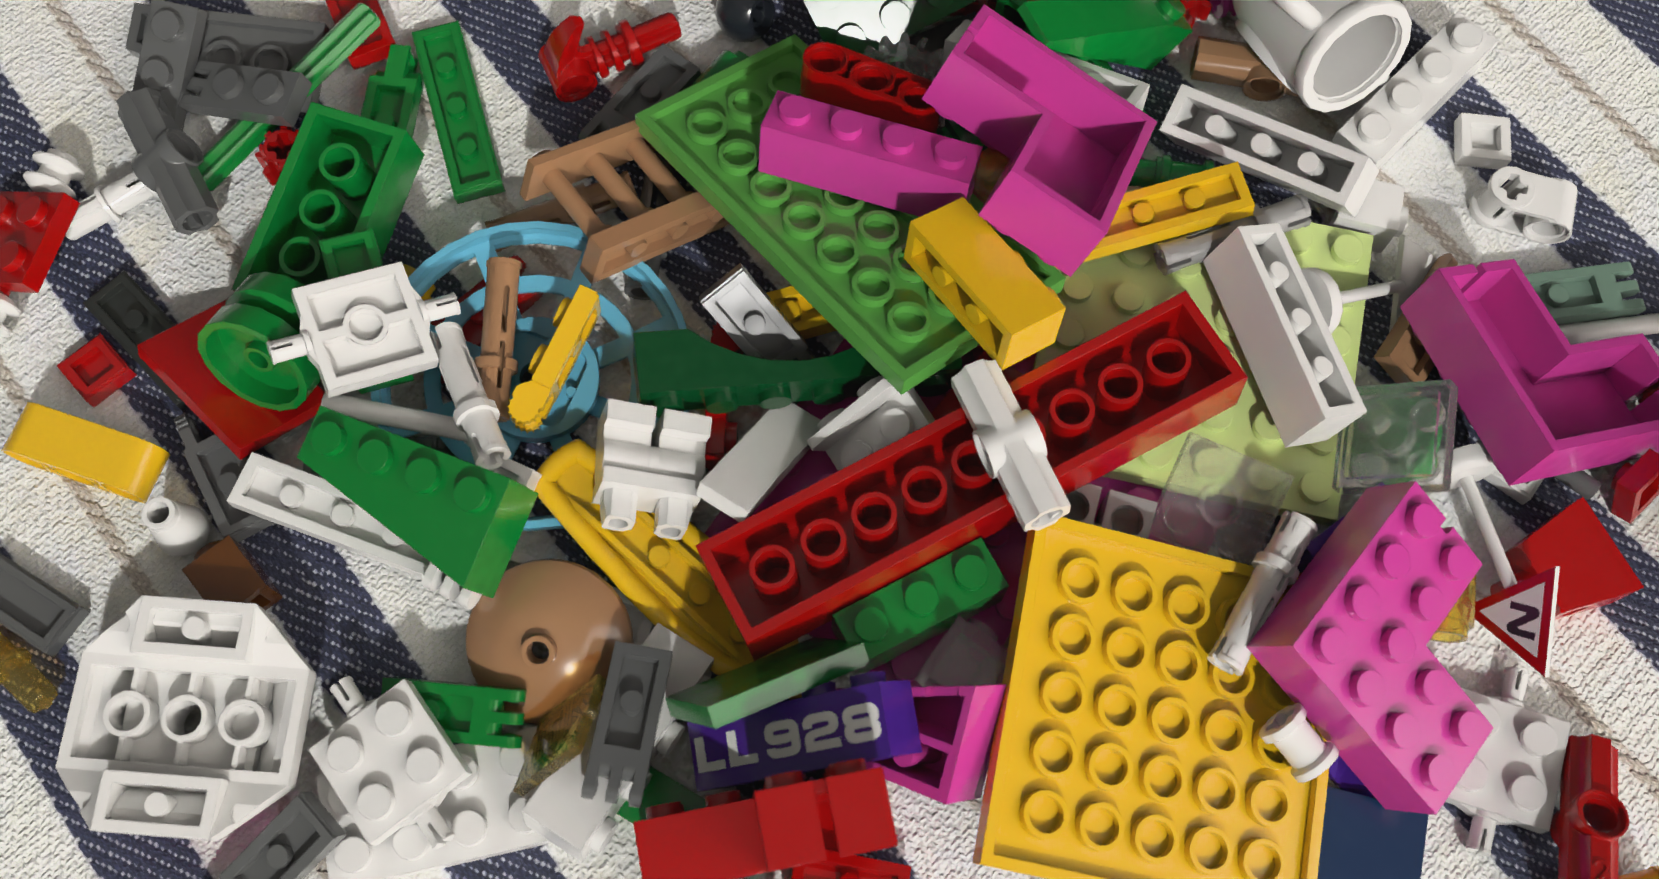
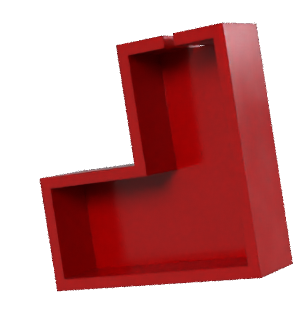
[633,758,899,879]

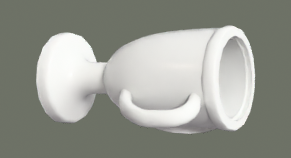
[1233,0,1412,113]

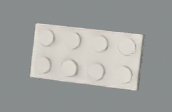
[316,725,552,879]

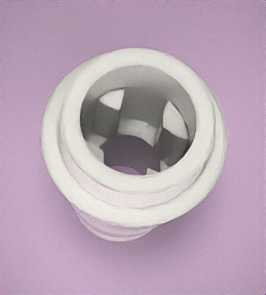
[141,497,210,556]

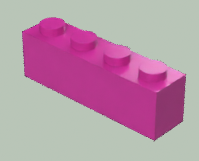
[758,90,983,217]

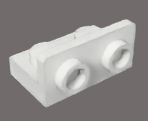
[807,376,935,471]

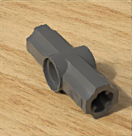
[116,87,219,235]

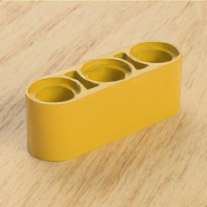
[1,402,170,503]

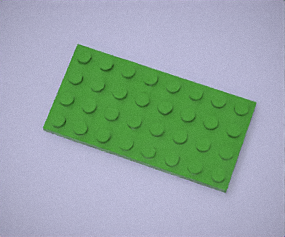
[635,34,1066,395]

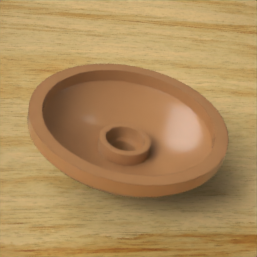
[466,559,634,726]

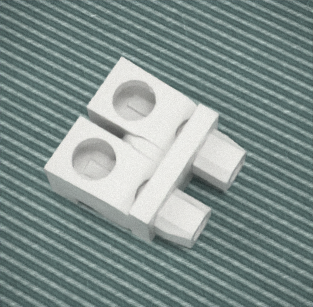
[592,398,712,540]

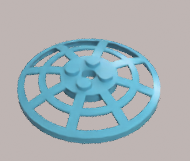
[371,221,690,531]

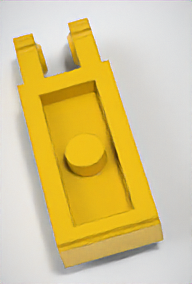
[507,284,601,434]

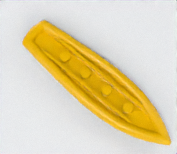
[535,439,802,700]

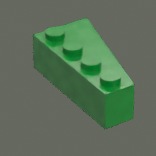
[297,405,538,599]

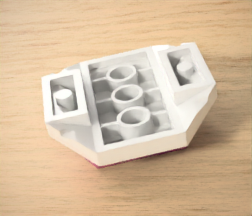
[55,595,316,841]

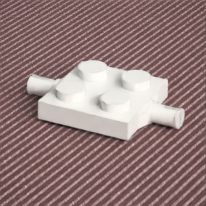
[266,261,461,398]
[1445,667,1571,857]
[308,676,473,850]

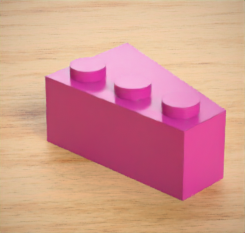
[837,684,1007,804]

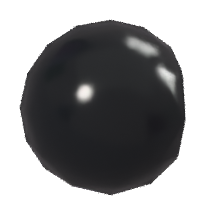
[715,0,775,42]

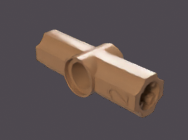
[1189,35,1299,101]

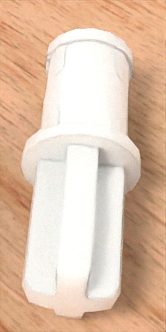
[65,171,158,240]

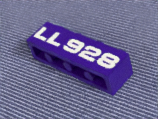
[687,671,922,792]

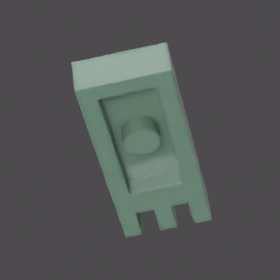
[1525,262,1646,325]

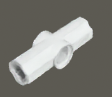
[951,359,1071,532]

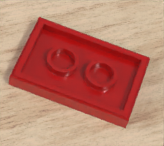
[138,299,325,460]

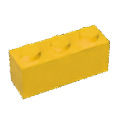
[904,197,1066,370]

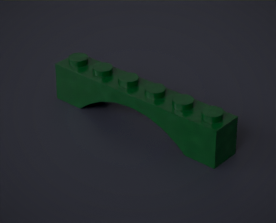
[632,329,963,418]

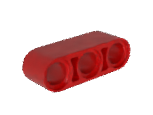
[799,42,940,134]

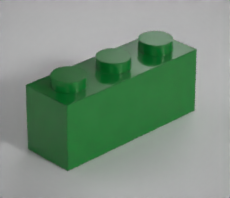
[831,537,1009,675]

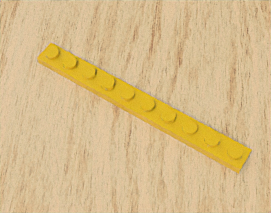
[766,161,1255,339]

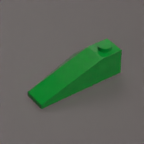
[1017,0,1193,70]

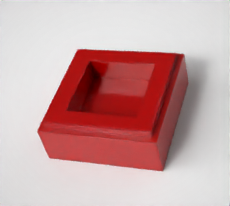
[56,333,137,408]

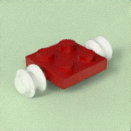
[0,148,85,337]

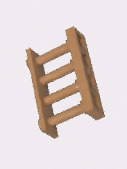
[520,120,730,284]

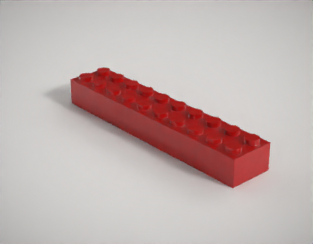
[695,290,1248,661]

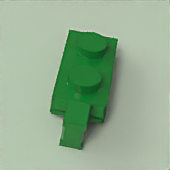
[360,44,423,138]

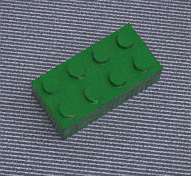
[231,102,424,291]

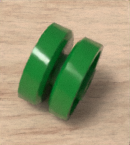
[198,272,320,411]

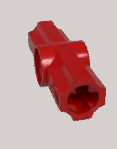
[1550,734,1630,879]

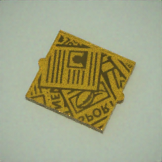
[513,674,606,797]

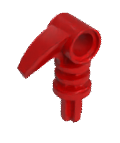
[538,12,682,102]

